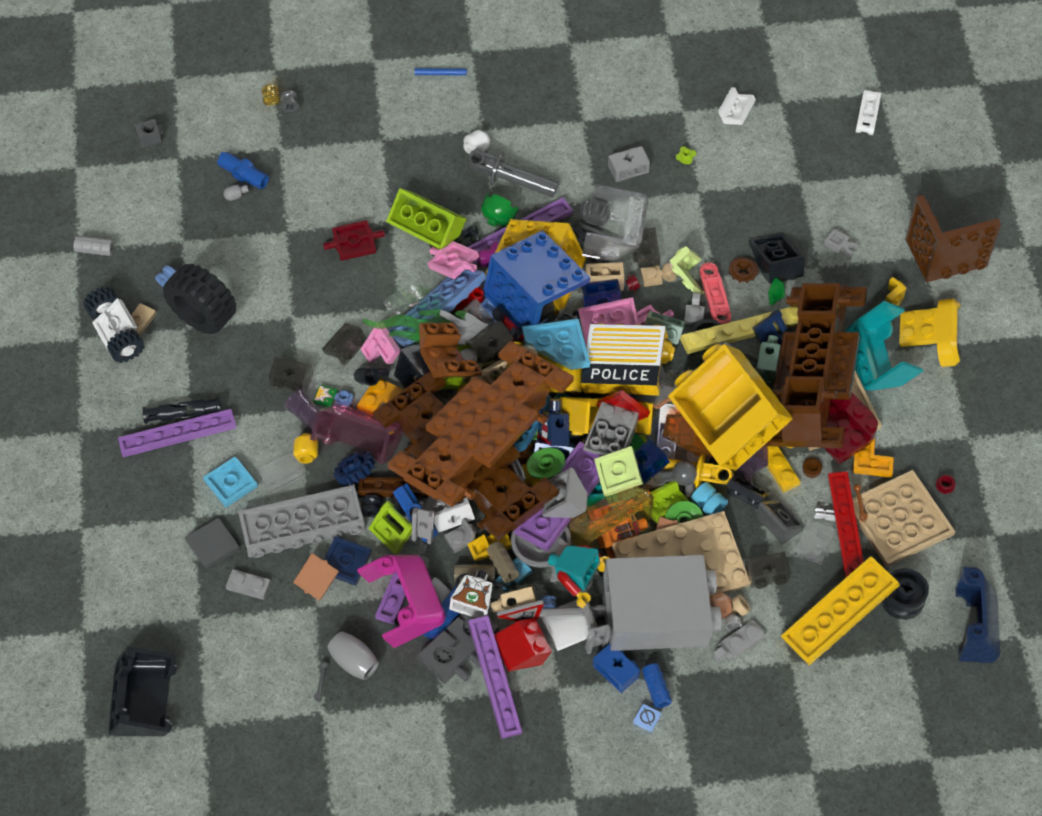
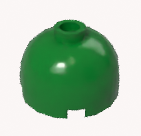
[481,193,519,227]

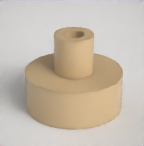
[732,595,751,616]

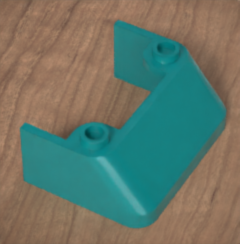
[845,301,924,391]

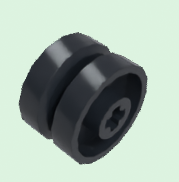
[881,568,929,620]

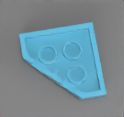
[522,319,590,370]

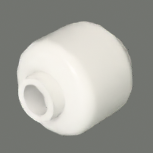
[464,130,490,154]

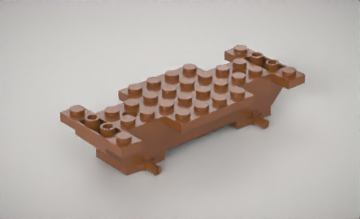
[388,341,574,507]

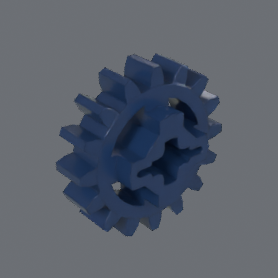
[333,451,375,486]

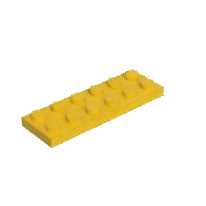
[781,556,900,666]

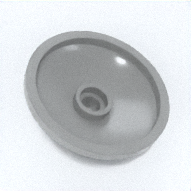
[511,526,571,567]

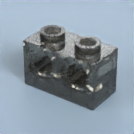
[630,227,660,269]

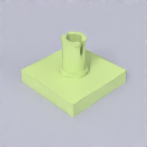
[594,446,643,496]

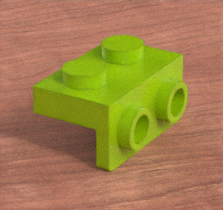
[642,481,689,523]

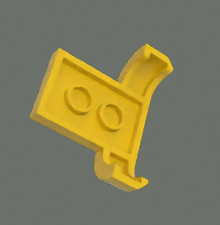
[899,298,961,367]

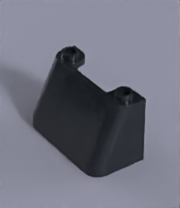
[108,646,177,737]

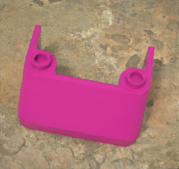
[357,554,446,648]

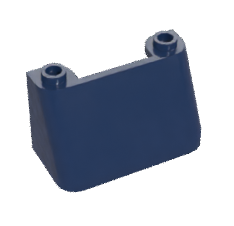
[955,567,1000,663]

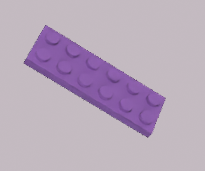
[514,442,601,552]

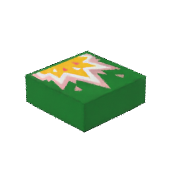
[313,385,338,409]

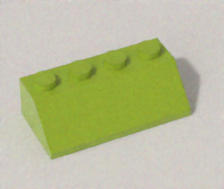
[386,188,467,249]

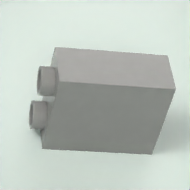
[603,555,722,651]

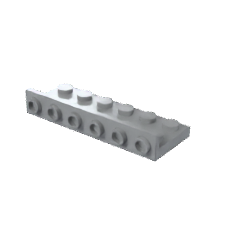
[238,485,365,558]

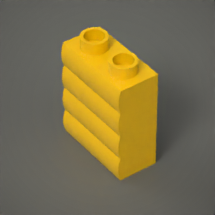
[668,344,793,470]

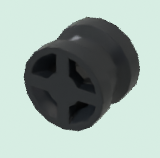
[361,495,382,518]

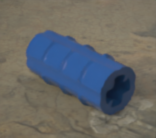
[642,663,672,709]

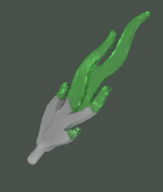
[362,309,503,346]

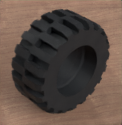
[163,264,236,334]

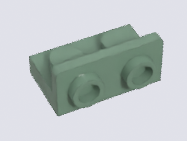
[644,311,685,345]

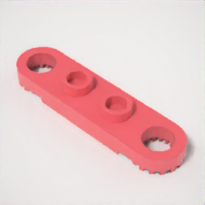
[699,262,731,324]

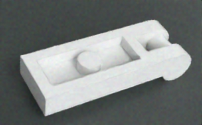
[856,90,881,135]

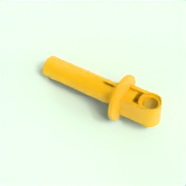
[636,453,734,489]

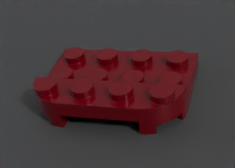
[824,392,878,465]

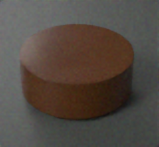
[802,458,822,478]

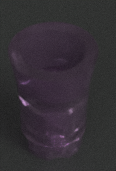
[284,389,327,432]

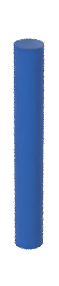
[414,68,467,76]

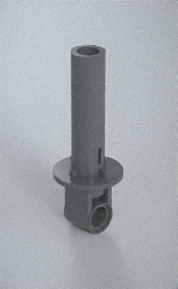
[468,150,558,198]

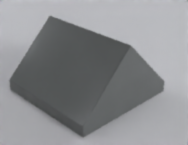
[757,500,806,545]

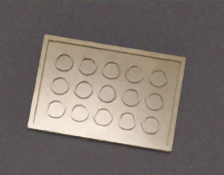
[611,511,751,596]

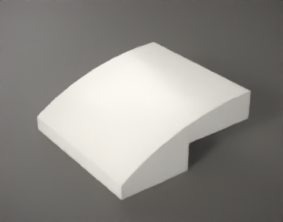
[540,600,588,651]

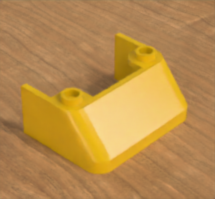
[560,397,653,435]

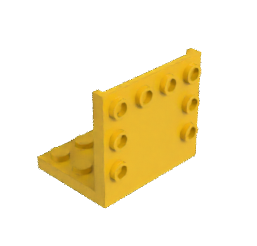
[485,219,586,316]

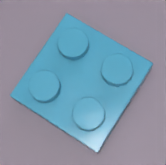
[203,457,258,508]

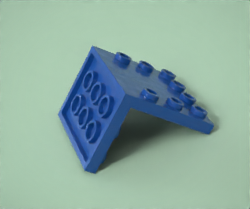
[483,230,591,328]

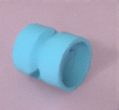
[691,482,728,516]

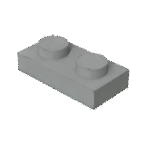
[226,569,271,600]

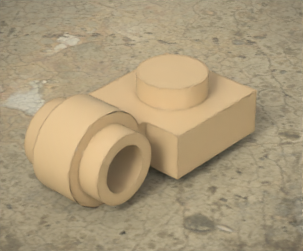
[641,263,677,287]

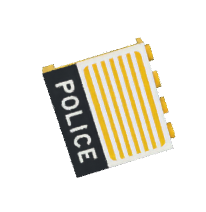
[581,323,668,396]

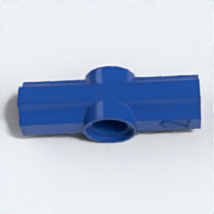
[217,151,269,189]
[393,483,439,543]

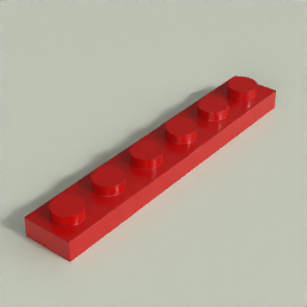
[827,471,864,578]

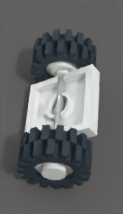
[83,286,145,363]

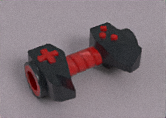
[492,306,524,342]

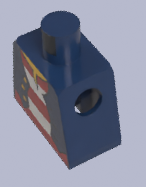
[537,399,569,446]

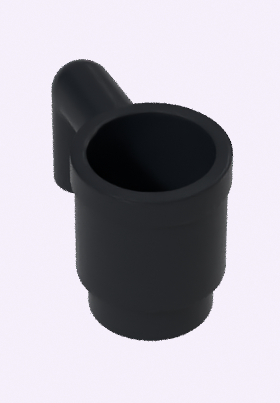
[354,367,390,386]

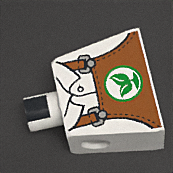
[449,571,492,618]

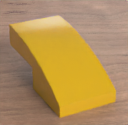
[467,533,512,561]

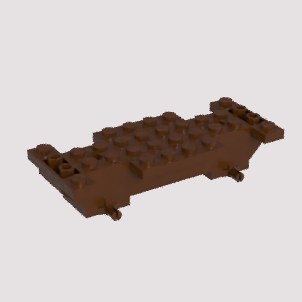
[765,283,867,448]
[373,371,559,541]

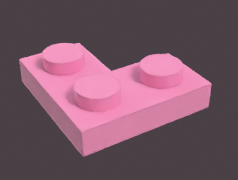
[361,323,400,364]

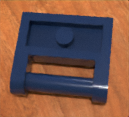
[752,310,789,346]

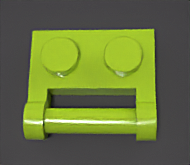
[368,501,412,554]

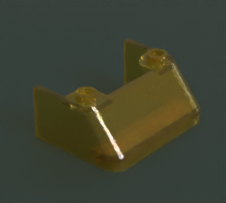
[569,485,654,548]

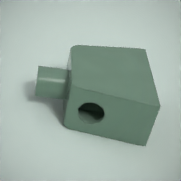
[757,335,781,383]

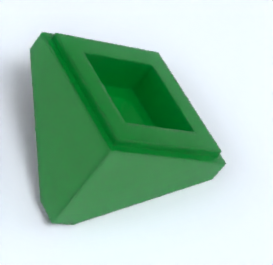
[768,278,785,305]

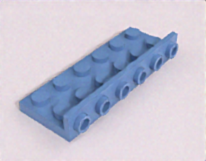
[388,269,486,347]

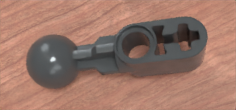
[620,461,697,496]

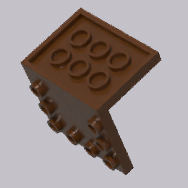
[905,195,1001,283]

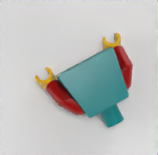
[548,545,610,608]

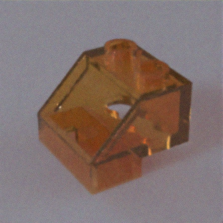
[662,412,713,457]

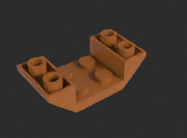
[419,322,482,378]

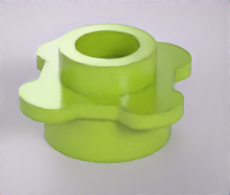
[676,146,696,164]

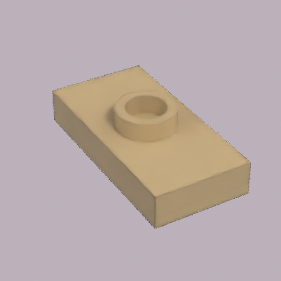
[131,303,156,336]

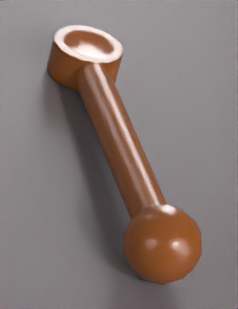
[853,484,867,522]

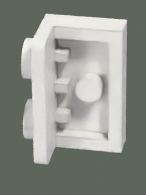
[718,87,756,125]

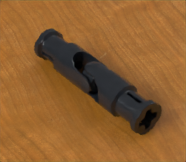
[142,397,221,424]

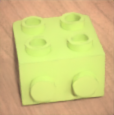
[669,246,704,295]

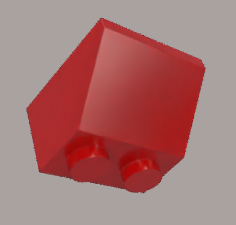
[494,618,552,672]

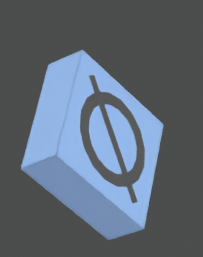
[633,704,661,733]

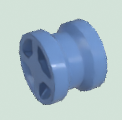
[155,266,176,286]

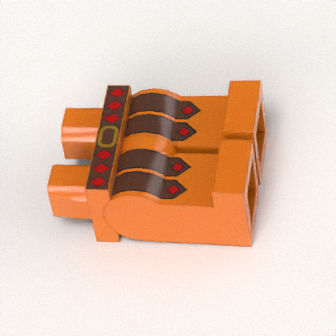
[588,500,649,549]

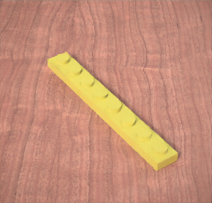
[680,306,798,354]

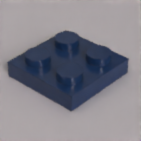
[324,536,372,586]

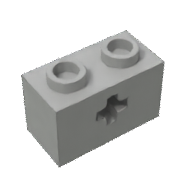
[608,146,650,182]

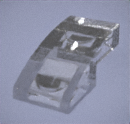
[383,284,426,315]

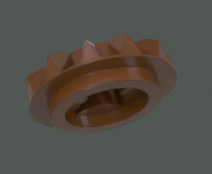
[729,257,758,284]

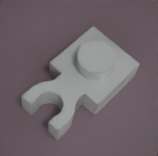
[823,228,859,258]

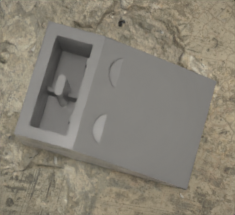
[583,402,639,456]

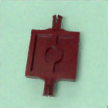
[323,220,385,261]

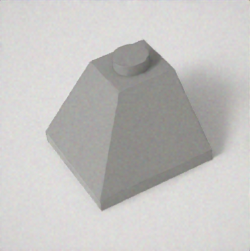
[542,468,588,518]

